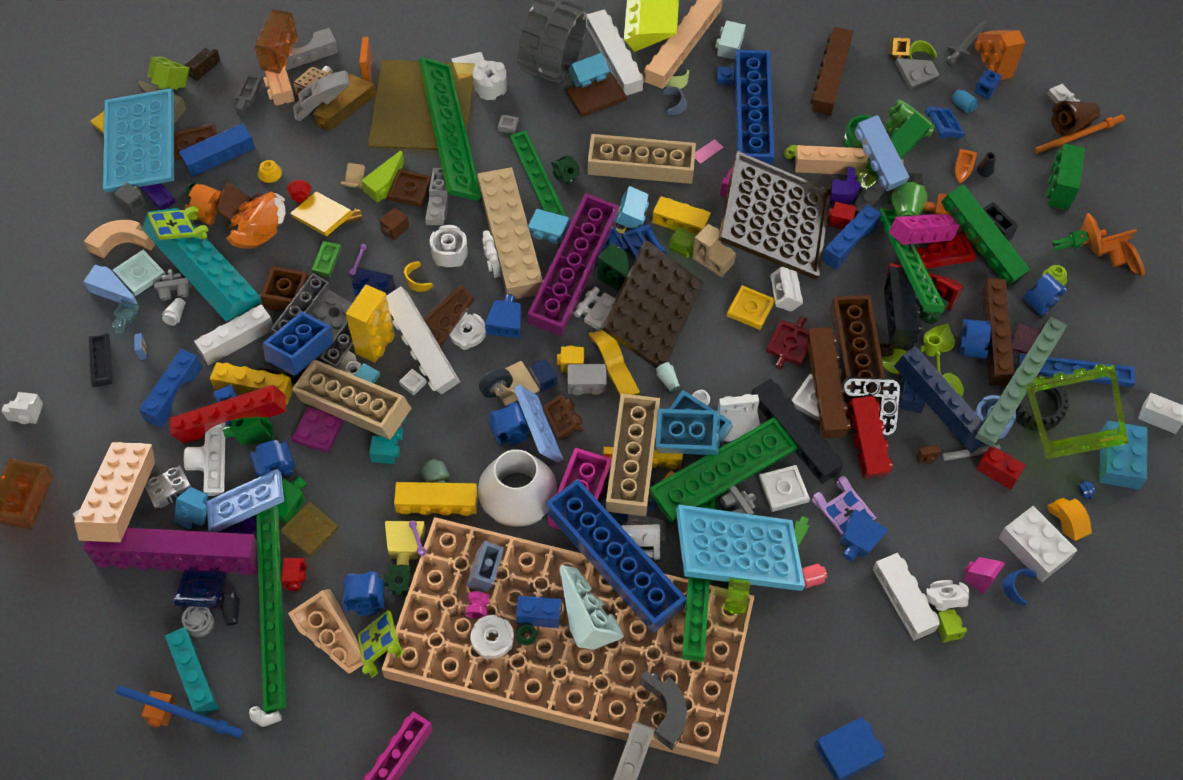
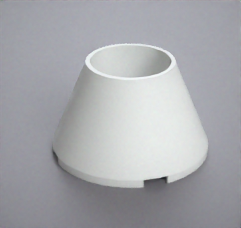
[478,450,557,527]

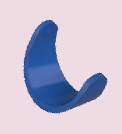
[1003,568,1037,605]

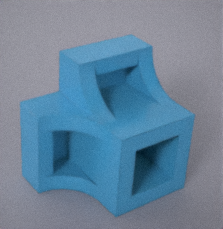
[174,487,208,530]

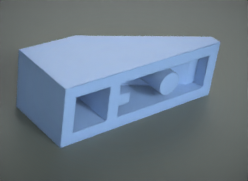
[83,265,139,309]

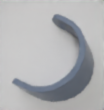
[663,87,687,115]

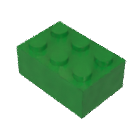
[1046,143,1085,210]

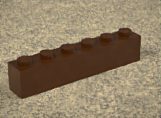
[810,27,853,115]
[982,278,1014,386]
[806,327,850,439]

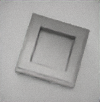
[498,115,519,134]

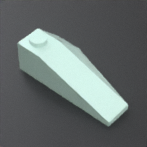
[560,565,624,650]

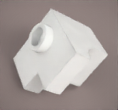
[2,392,43,424]

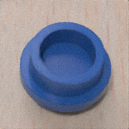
[1078,480,1096,499]

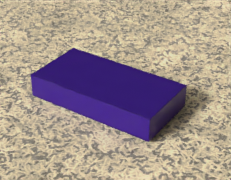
[141,183,176,210]

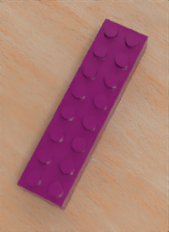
[528,193,619,337]
[83,528,258,575]

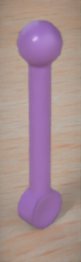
[349,244,367,277]
[409,520,427,556]

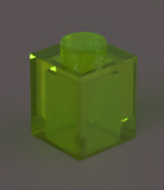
[669,227,697,259]
[724,578,751,614]

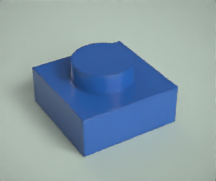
[717,67,735,85]

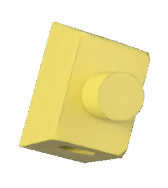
[385,521,426,566]

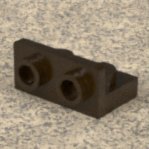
[184,48,221,81]

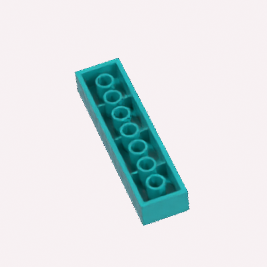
[142,208,261,321]

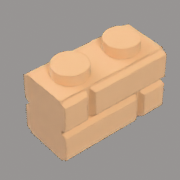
[263,66,295,106]

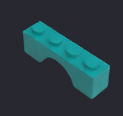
[165,627,219,716]

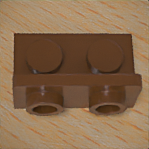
[542,395,584,440]

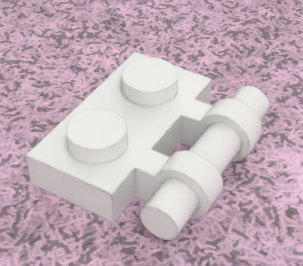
[482,231,501,278]
[573,287,616,331]

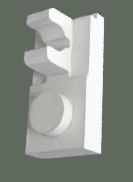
[1047,84,1080,103]

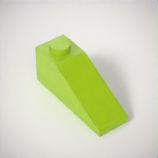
[361,150,405,203]

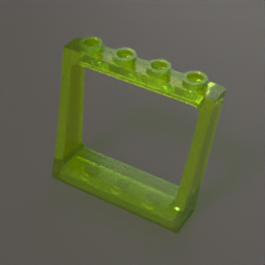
[1026,364,1128,459]

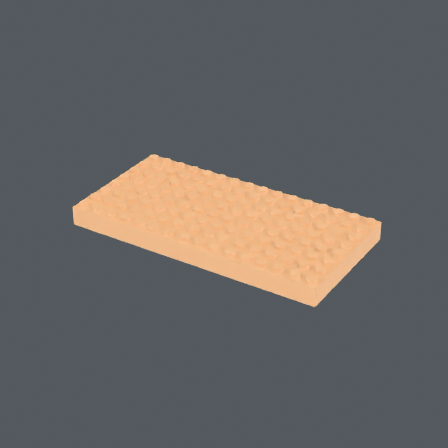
[382,517,755,764]

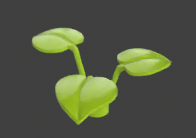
[882,323,964,397]

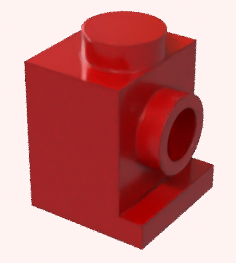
[281,558,308,591]

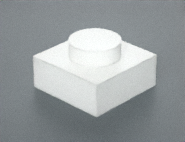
[399,369,427,396]

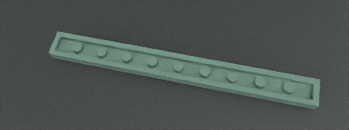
[975,317,1068,448]

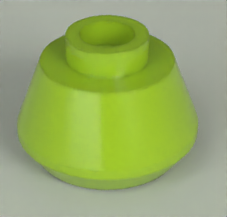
[1042,265,1067,286]

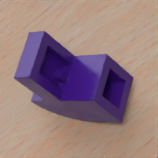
[829,167,861,205]

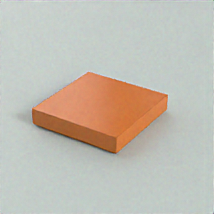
[359,37,373,82]

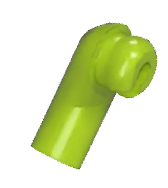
[784,145,797,159]

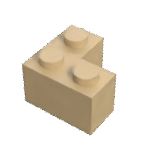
[692,224,736,277]

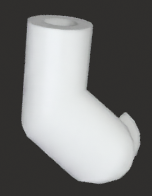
[249,706,282,727]

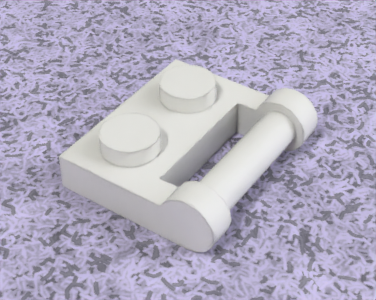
[621,524,660,560]

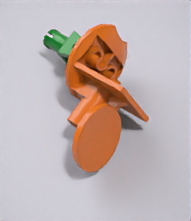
[1052,213,1145,276]

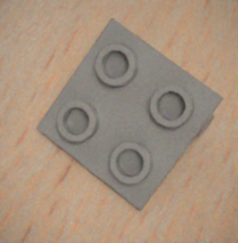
[145,465,191,509]

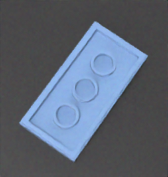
[514,384,563,463]
[207,469,284,532]

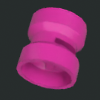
[465,591,490,619]

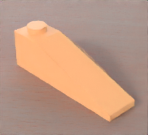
[288,589,364,674]

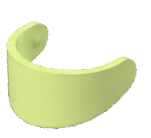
[665,70,689,89]

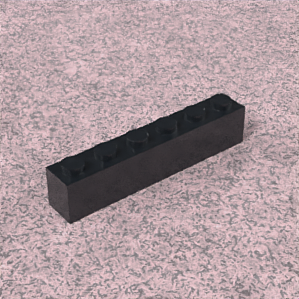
[751,378,843,484]

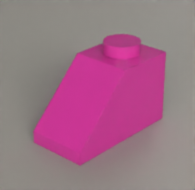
[963,557,1005,594]

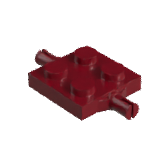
[766,316,808,370]

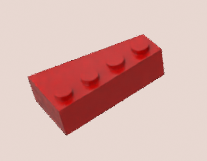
[846,396,893,479]

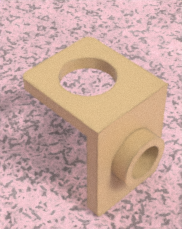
[340,163,365,189]

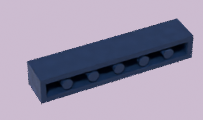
[894,346,985,454]

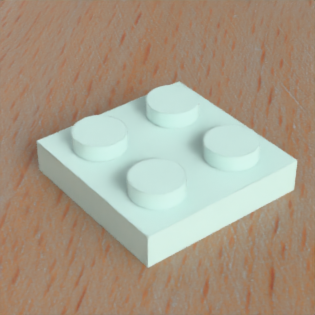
[113,250,166,296]

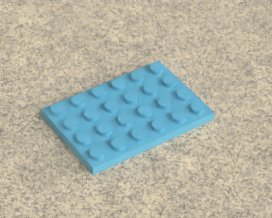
[103,88,174,193]
[676,505,805,591]

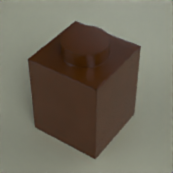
[380,207,409,240]

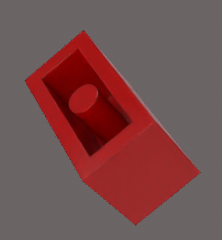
[976,446,1026,490]

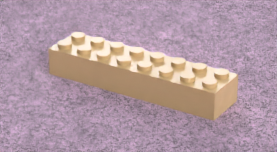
[477,167,543,299]

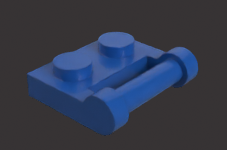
[925,106,965,139]
[622,224,667,259]

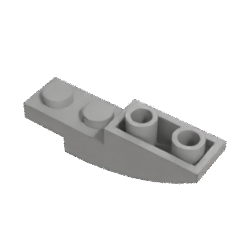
[293,70,350,121]
[425,168,449,226]

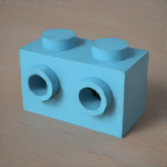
[568,53,610,88]
[616,186,649,230]
[528,209,571,244]

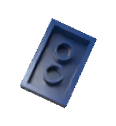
[263,311,333,376]

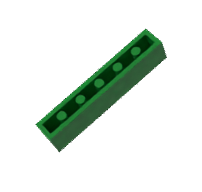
[941,184,1031,287]

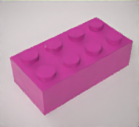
[548,448,612,530]

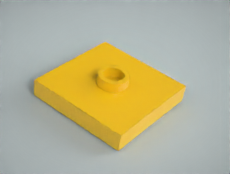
[727,285,775,330]

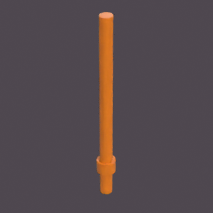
[1034,114,1125,154]

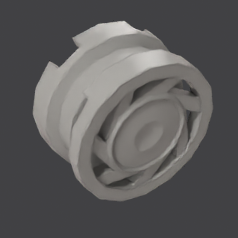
[182,606,215,638]

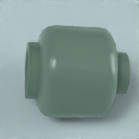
[421,459,450,483]

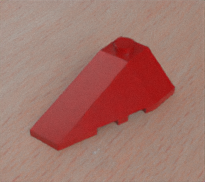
[886,263,964,311]

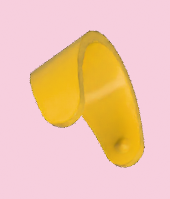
[404,261,433,292]

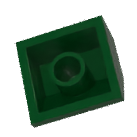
[598,243,629,292]

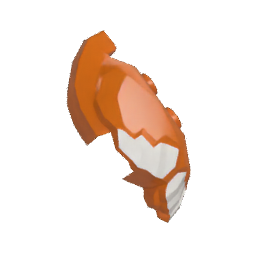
[226,191,286,249]

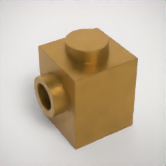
[889,37,910,58]

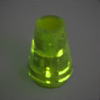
[857,171,876,188]

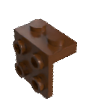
[215,183,264,227]

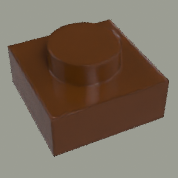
[916,445,941,464]

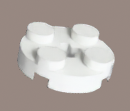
[449,313,486,350]
[926,580,969,611]
[470,615,514,659]

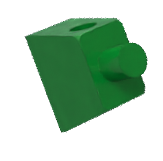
[223,417,273,445]
[276,476,307,527]

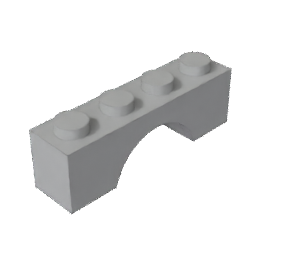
[266,28,338,70]

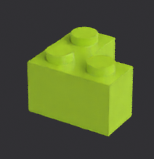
[147,57,189,90]

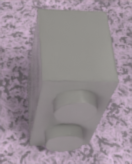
[568,364,606,395]

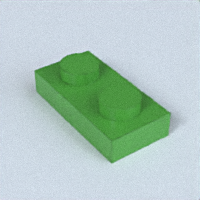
[312,241,342,278]

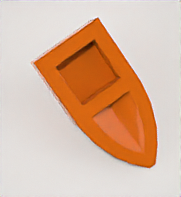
[955,149,978,183]

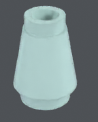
[656,362,680,392]

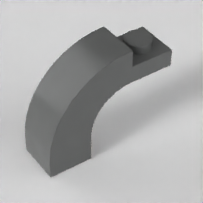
[640,670,687,750]

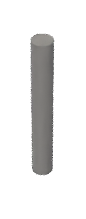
[942,444,1001,461]

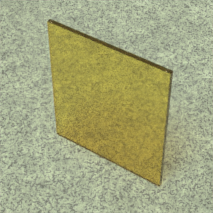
[368,59,475,150]

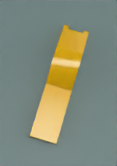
[588,330,640,397]

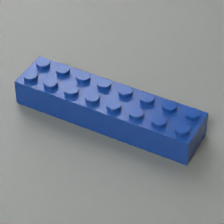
[734,50,774,166]
[546,479,687,633]

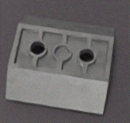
[271,273,353,368]

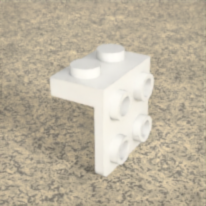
[718,394,760,443]

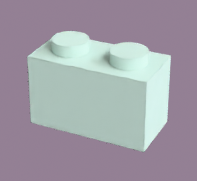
[715,20,746,60]

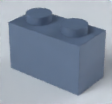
[466,541,504,593]

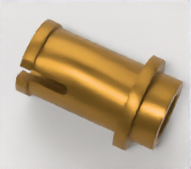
[342,208,363,225]

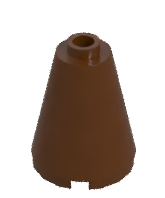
[1051,101,1100,135]

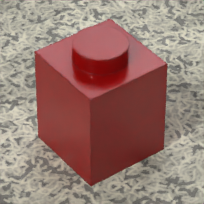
[828,202,856,229]

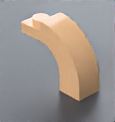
[84,220,155,258]

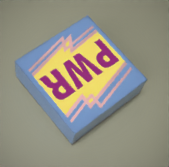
[134,333,147,360]

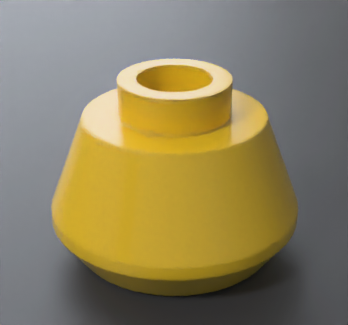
[258,160,282,183]

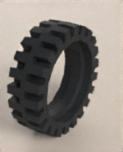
[1016,374,1069,431]

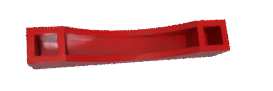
[170,385,286,444]

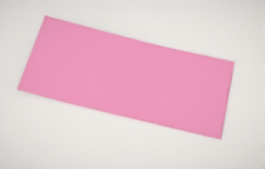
[695,139,724,164]

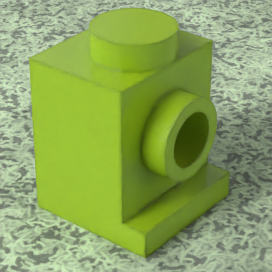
[937,608,967,643]

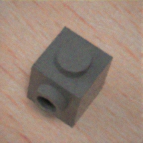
[114,183,146,215]

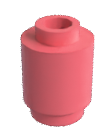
[802,563,827,588]

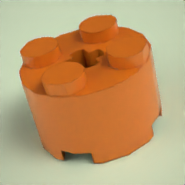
[185,184,222,225]

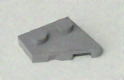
[895,58,939,90]

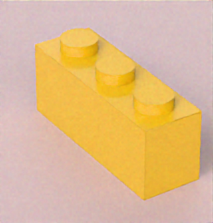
[652,196,711,237]

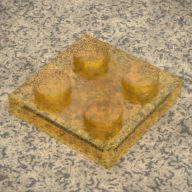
[281,502,339,557]

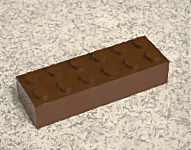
[830,295,887,404]

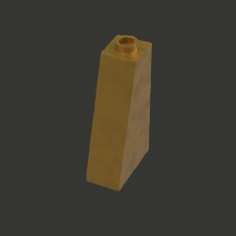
[313,73,376,131]

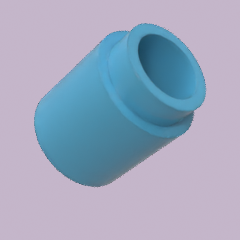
[951,89,978,113]

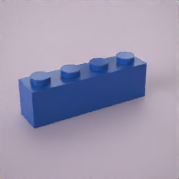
[179,123,255,177]

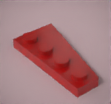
[916,231,976,269]

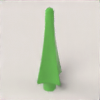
[794,516,809,547]

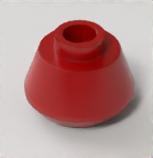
[287,180,312,203]

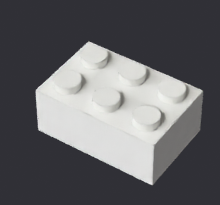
[998,506,1077,582]

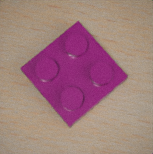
[292,407,344,454]

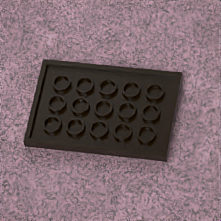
[601,241,704,368]

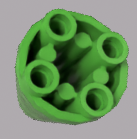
[884,99,935,138]
[891,182,927,217]

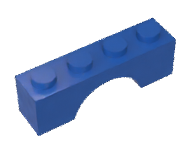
[822,204,882,271]
[139,349,202,428]

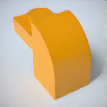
[1047,498,1092,541]

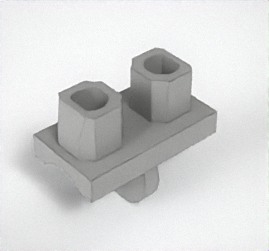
[154,269,192,301]
[720,485,756,515]

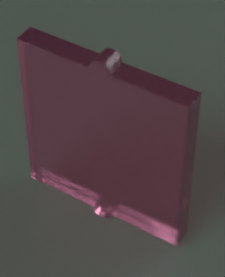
[1012,323,1042,354]

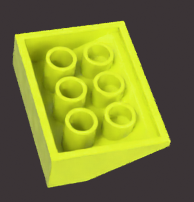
[624,0,679,52]

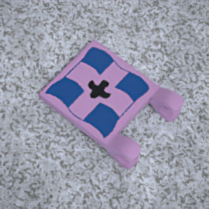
[812,476,876,536]

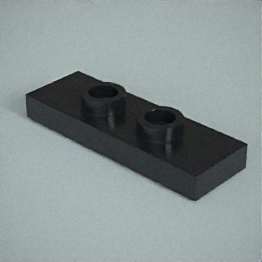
[89,333,112,387]

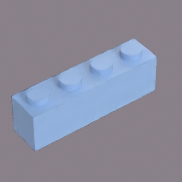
[855,115,909,191]

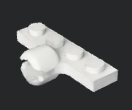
[184,422,226,496]

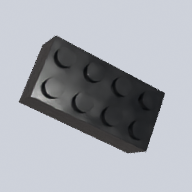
[883,267,922,350]

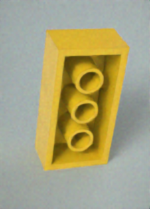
[345,285,395,363]

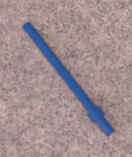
[115,685,244,738]

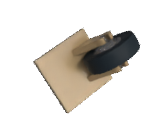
[479,361,540,407]

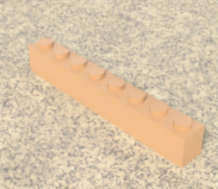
[644,0,722,89]

